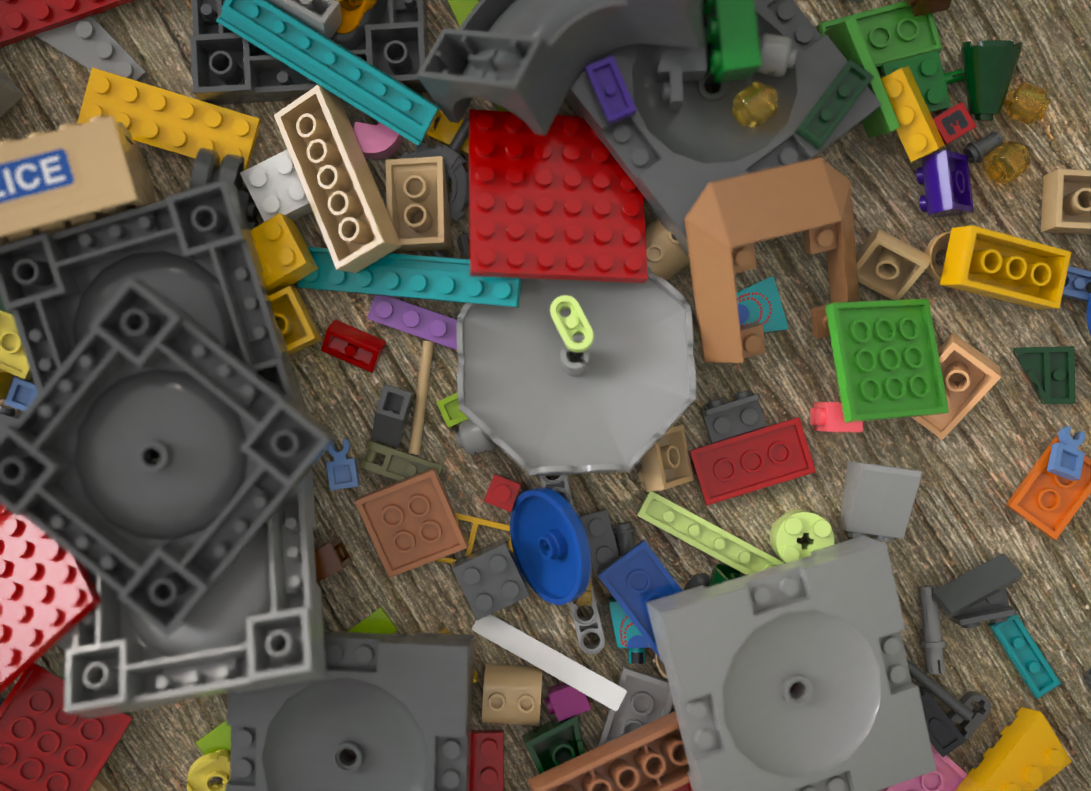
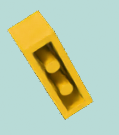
[881,66,945,162]

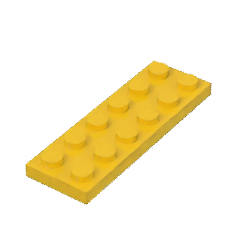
[77,67,262,171]

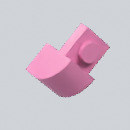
[353,121,404,160]

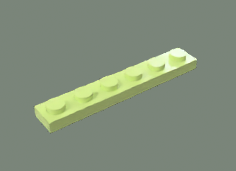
[636,491,785,575]

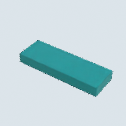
[988,613,1061,699]

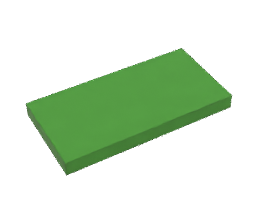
[816,1,943,69]
[824,17,900,138]

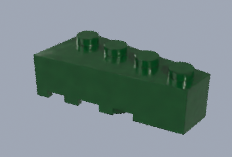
[522,715,585,774]

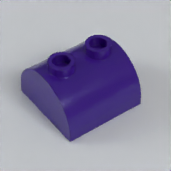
[916,150,974,217]

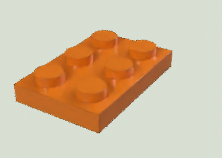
[1006,436,1091,540]

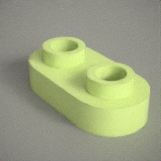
[550,295,593,353]

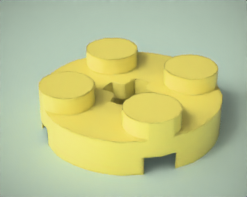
[187,749,231,791]

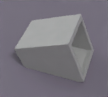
[839,461,922,543]

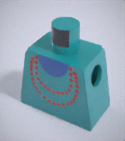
[736,276,789,333]
[608,597,651,664]

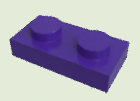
[585,55,637,125]

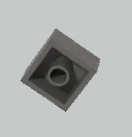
[452,538,530,620]

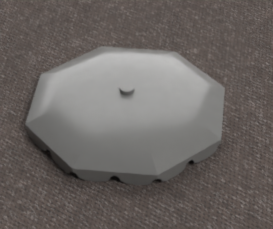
[457,265,696,476]

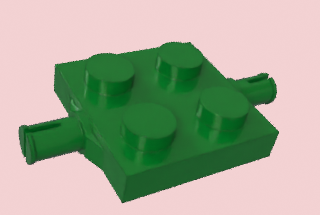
[879,51,964,113]

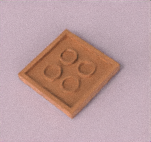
[354,467,469,578]

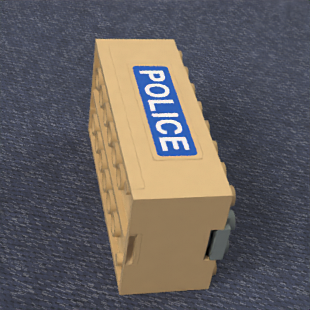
[0,115,157,246]

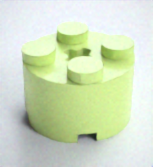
[770,509,835,563]

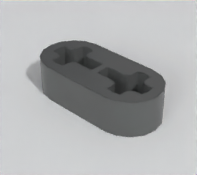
[947,691,991,740]

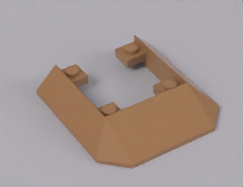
[685,157,859,363]

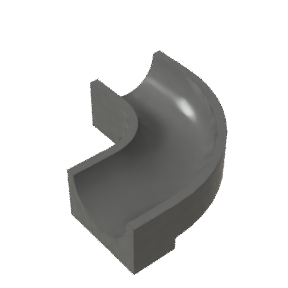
[417,0,706,135]

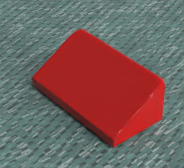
[321,320,386,373]

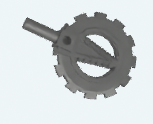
[398,117,469,222]

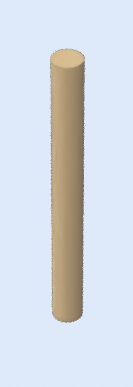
[408,341,434,455]

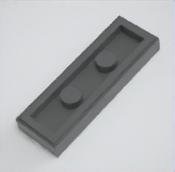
[932,553,1023,618]

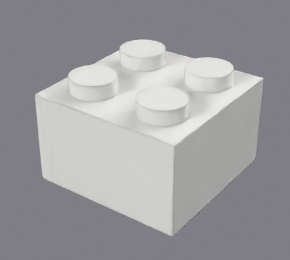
[240,149,313,222]

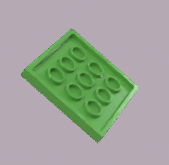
[825,299,949,423]

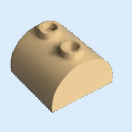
[645,218,690,281]
[856,228,930,300]
[638,424,694,491]
[482,663,543,726]

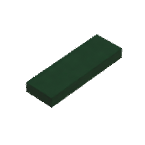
[795,59,874,150]

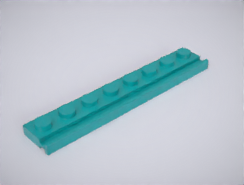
[216,0,441,146]
[298,247,522,308]

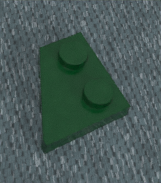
[1013,346,1076,404]

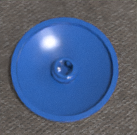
[510,487,591,605]

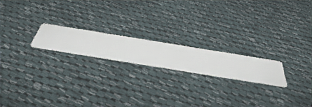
[472,614,627,711]

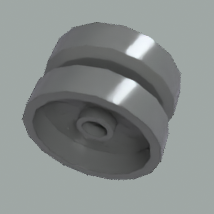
[189,148,245,191]

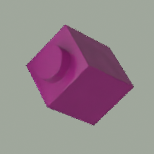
[545,682,591,722]

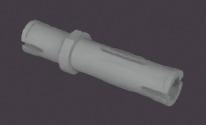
[919,585,945,674]

